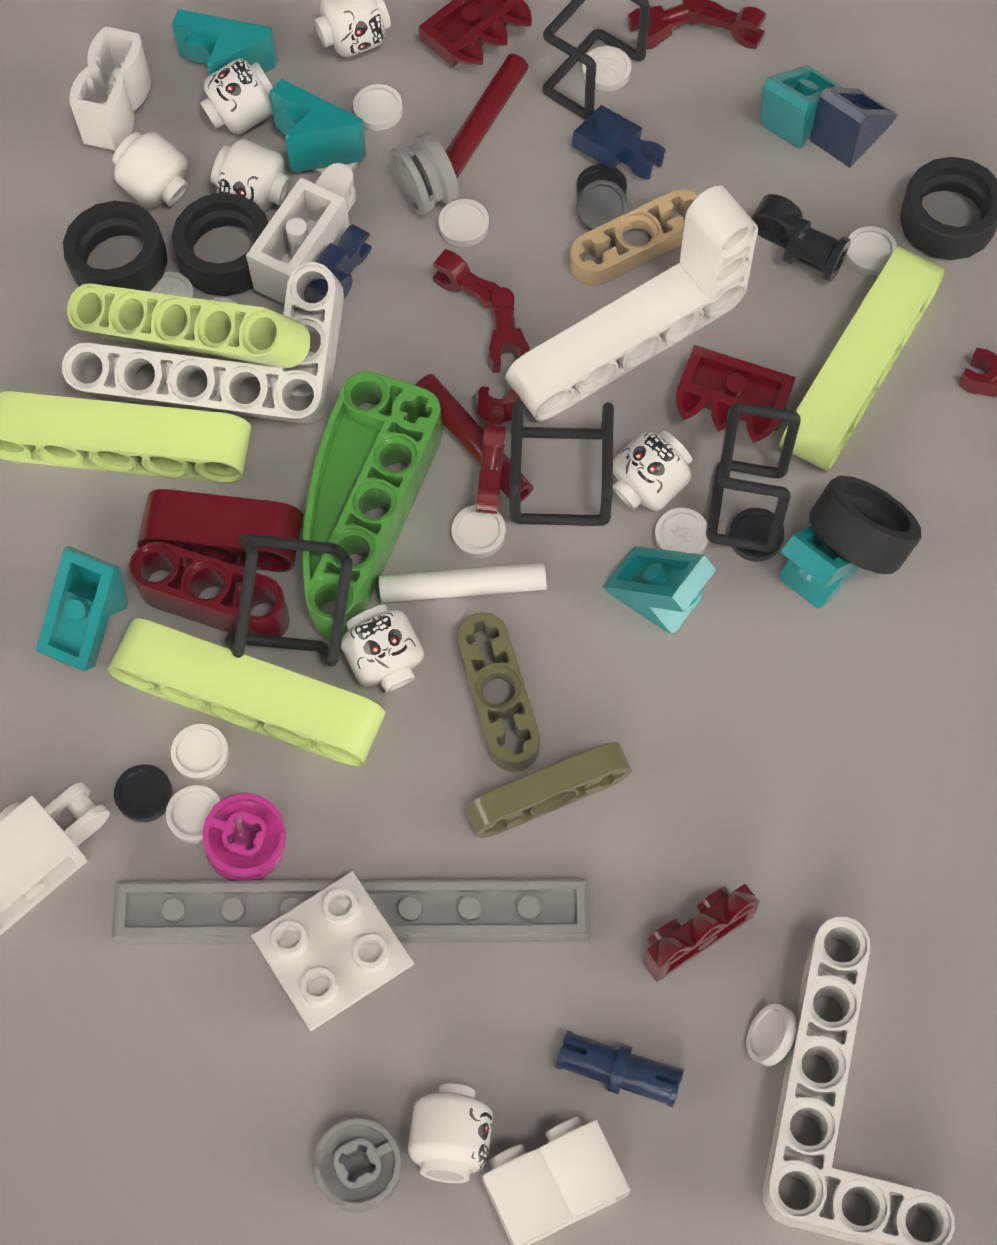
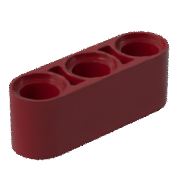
[137,489,304,572]
[129,541,290,637]

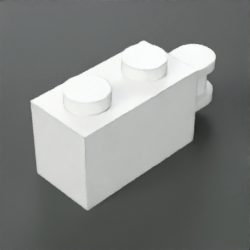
[246,163,356,304]
[0,782,110,935]

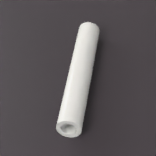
[379,563,547,603]

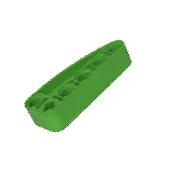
[302,371,443,640]

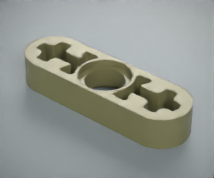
[457,612,540,772]
[466,742,632,838]

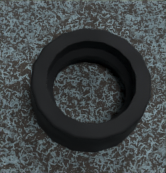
[900,157,997,260]
[172,192,268,296]
[63,200,168,292]
[809,475,922,574]

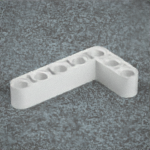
[505,185,758,421]
[62,262,344,424]
[763,917,955,1245]

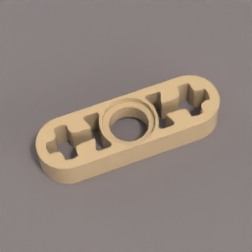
[570,189,699,286]

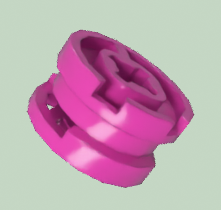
[202,793,286,881]

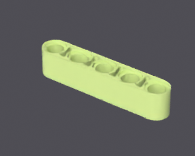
[779,246,946,472]
[67,283,311,368]
[0,391,252,483]
[108,618,385,767]

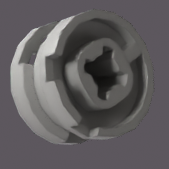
[389,132,459,216]
[313,1118,402,1213]

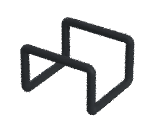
[543,0,650,119]
[509,400,614,526]
[706,402,801,552]
[226,534,353,667]

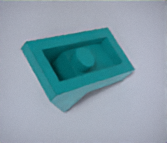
[172,9,278,75]
[761,65,844,148]
[270,79,366,171]
[779,526,859,608]
[36,546,128,672]
[603,546,716,634]

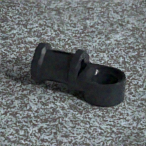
[751,194,851,282]

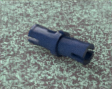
[555,1030,684,1108]

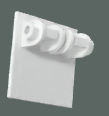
[251,871,414,1032]

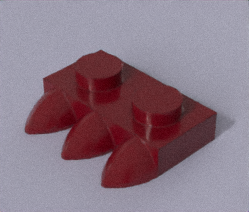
[418,0,532,67]
[676,345,796,443]
[643,883,760,982]

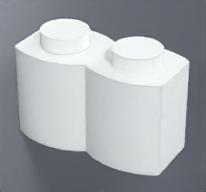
[70,26,151,151]
[483,1117,631,1245]

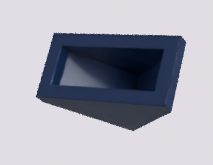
[810,87,897,168]

